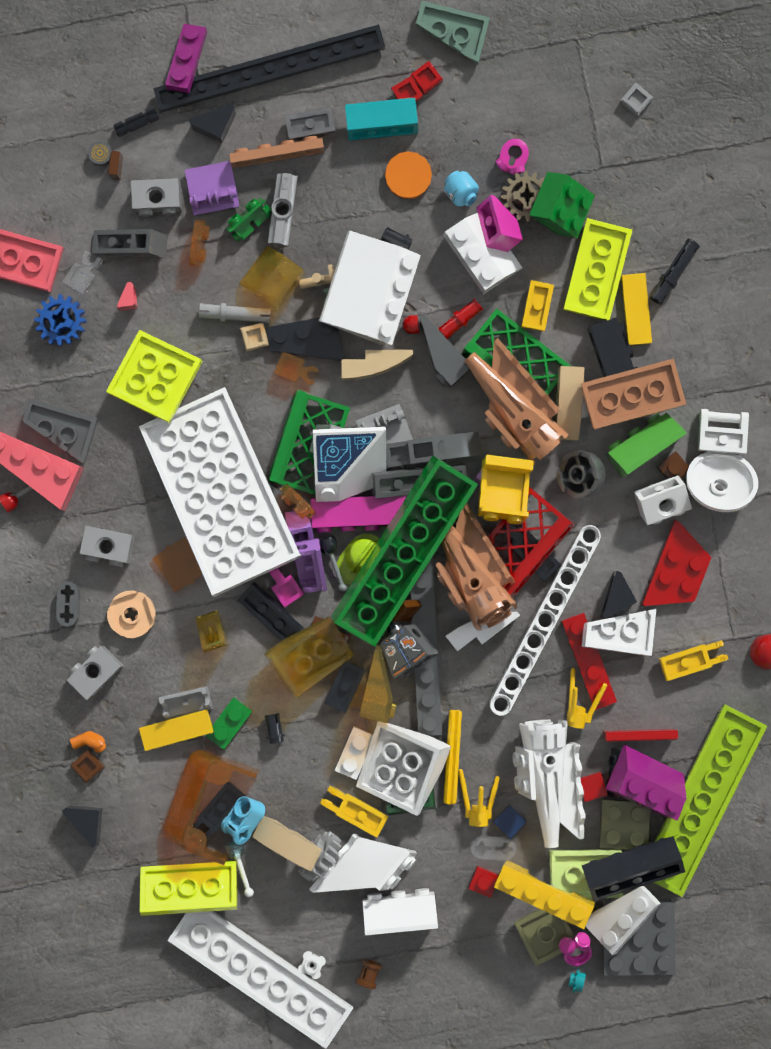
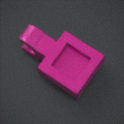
[269,568,304,607]

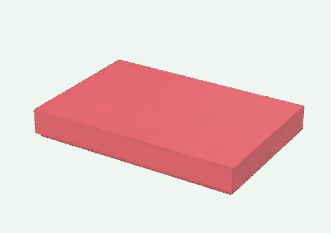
[0,229,64,293]

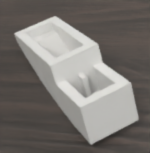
[445,612,520,651]

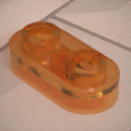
[189,219,210,267]
[279,483,316,520]

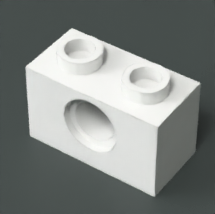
[634,476,692,525]

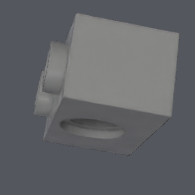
[131,178,182,217]
[80,526,135,567]
[67,646,124,700]

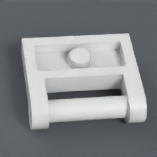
[698,409,749,455]

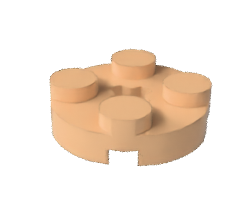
[107,591,156,638]

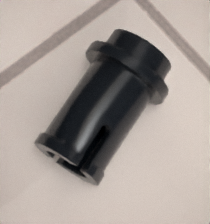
[381,227,413,250]
[265,713,285,744]

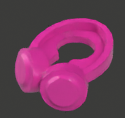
[496,139,529,175]
[559,932,592,966]

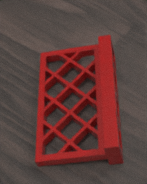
[488,487,575,597]

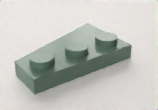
[416,1,490,65]

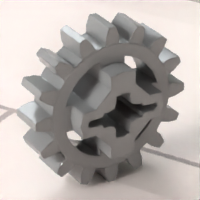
[298,831,341,881]

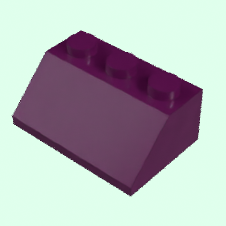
[606,745,687,821]

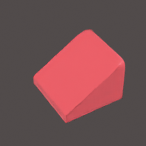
[117,282,138,311]

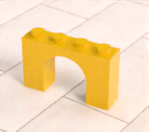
[494,860,595,929]

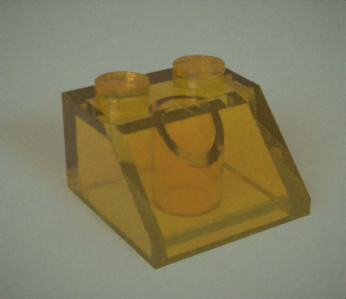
[239,246,305,312]

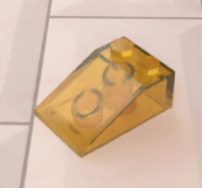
[264,617,354,697]
[359,645,396,723]

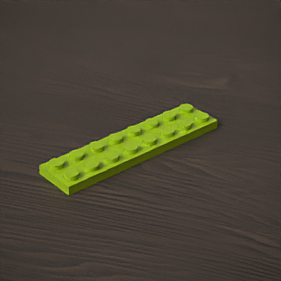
[654,704,767,897]

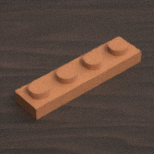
[229,136,325,168]

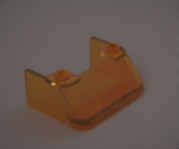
[163,749,260,865]

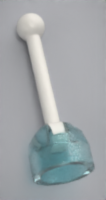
[224,841,254,897]

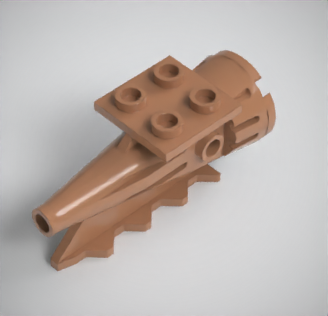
[464,338,569,465]
[436,503,517,631]

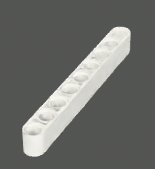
[489,525,601,716]

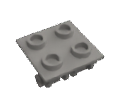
[356,404,413,444]

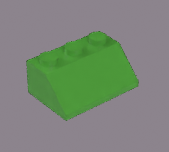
[606,412,687,478]

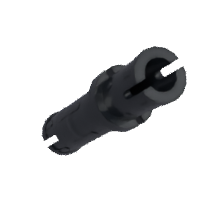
[649,238,700,305]

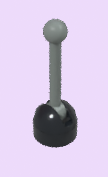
[319,536,348,592]

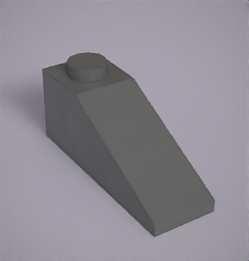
[92,229,168,259]
[420,315,470,388]

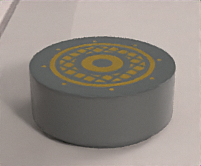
[88,141,112,166]

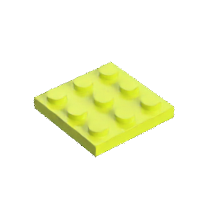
[106,330,203,424]

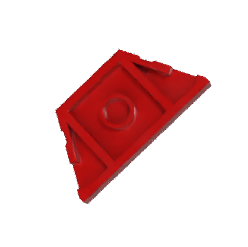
[641,520,712,606]

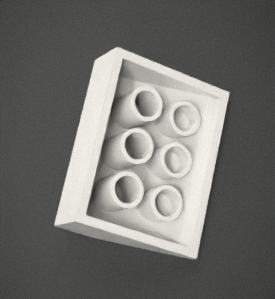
[319,231,421,345]

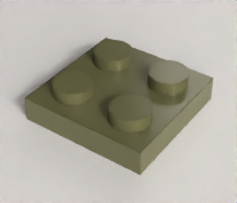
[599,799,650,850]
[514,909,574,966]

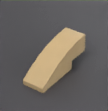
[342,350,413,381]
[555,366,584,441]
[252,816,322,871]

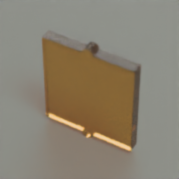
[153,537,203,593]

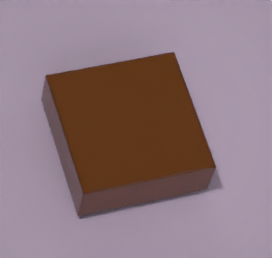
[108,151,123,180]
[392,599,422,622]
[70,749,105,783]

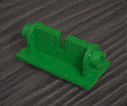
[225,198,272,242]

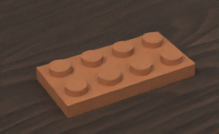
[580,359,687,430]

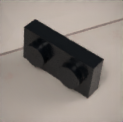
[324,660,366,713]

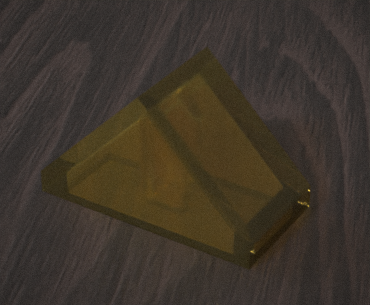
[195,610,230,653]

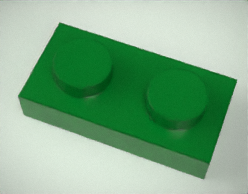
[205,697,253,750]

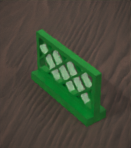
[461,308,571,395]
[267,390,350,496]

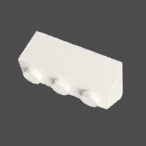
[444,213,522,295]
[363,888,438,935]

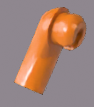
[70,731,106,753]

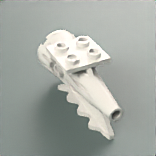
[513,719,585,848]

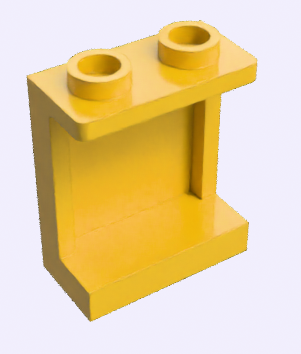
[477,455,534,524]

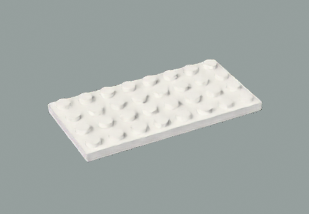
[139,387,301,597]

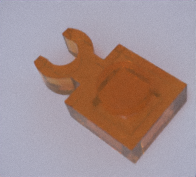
[274,352,319,385]

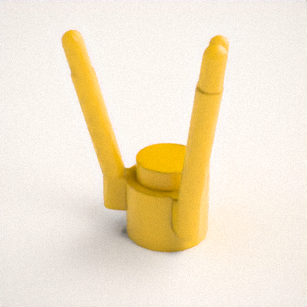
[566,668,607,729]
[458,769,500,827]

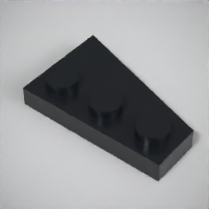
[266,317,344,361]

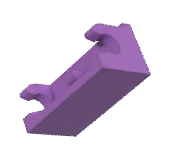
[295,538,327,593]

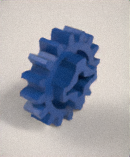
[34,294,87,347]

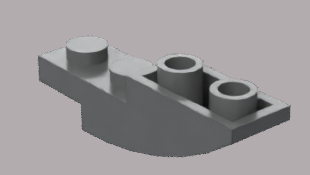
[386,431,482,468]

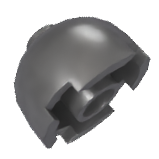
[557,451,606,498]

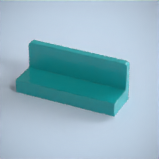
[345,98,418,141]

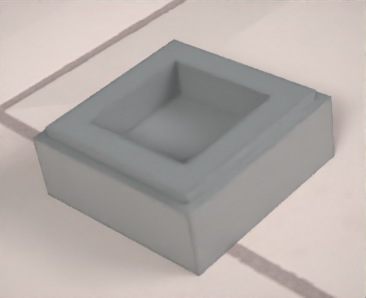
[620,83,654,117]

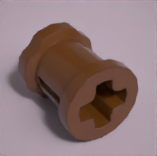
[355,959,383,989]

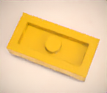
[521,280,554,332]

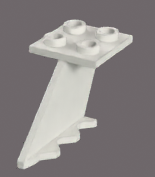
[309,834,417,893]

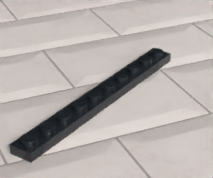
[153,24,385,113]

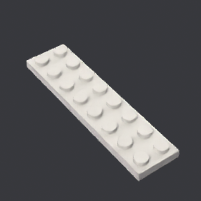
[167,911,353,1049]

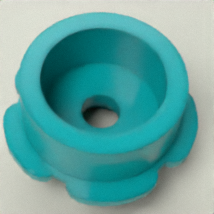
[568,969,586,993]

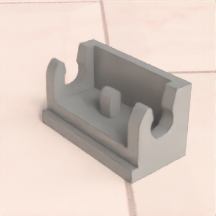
[159,686,213,720]

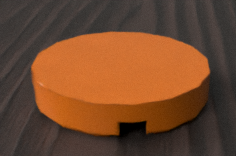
[385,151,432,199]

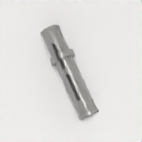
[199,303,271,323]

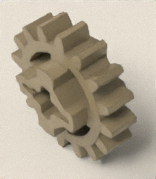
[501,171,544,224]

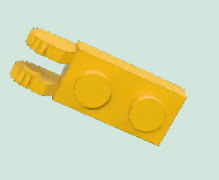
[658,640,728,681]
[320,785,389,837]

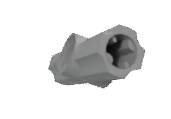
[268,173,298,248]

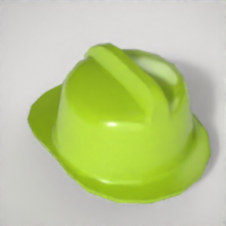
[337,533,379,586]

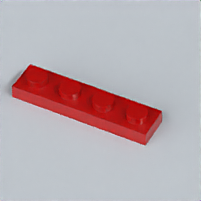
[561,613,617,710]

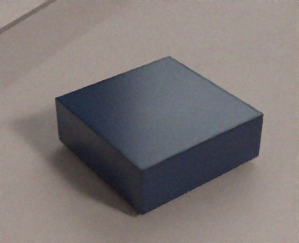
[493,804,527,839]

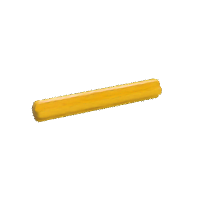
[443,710,462,804]

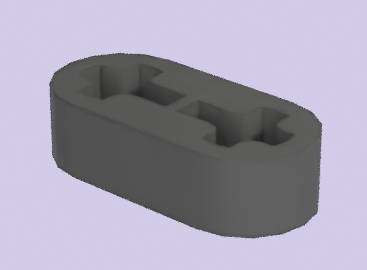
[56,582,80,627]

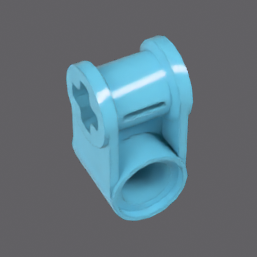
[221,796,265,845]

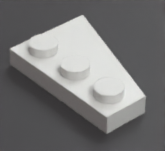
[582,609,656,656]
[586,886,661,955]

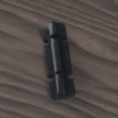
[113,107,159,137]

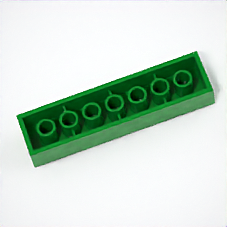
[331,455,478,647]

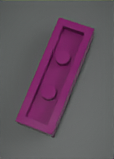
[165,23,207,93]

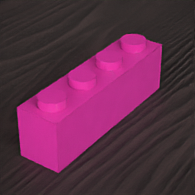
[311,495,406,533]

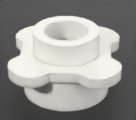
[298,951,326,979]

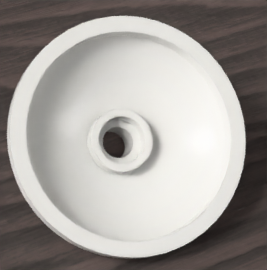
[686,452,758,512]

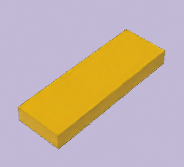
[621,273,652,346]
[139,709,214,751]

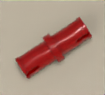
[438,298,483,340]

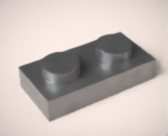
[285,108,335,140]

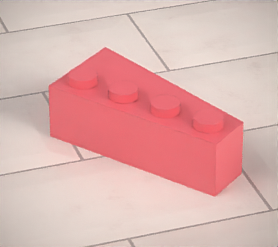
[0,432,84,511]

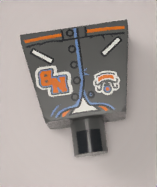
[381,621,439,679]

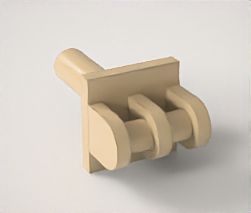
[299,264,336,289]

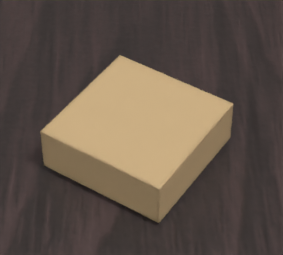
[240,322,269,352]

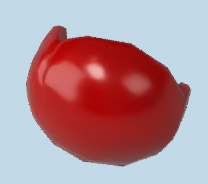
[750,634,771,670]

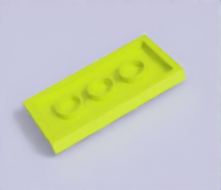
[563,218,632,321]
[140,861,237,916]

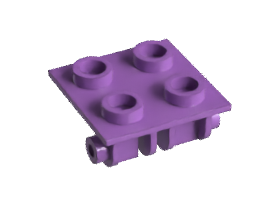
[185,161,240,216]

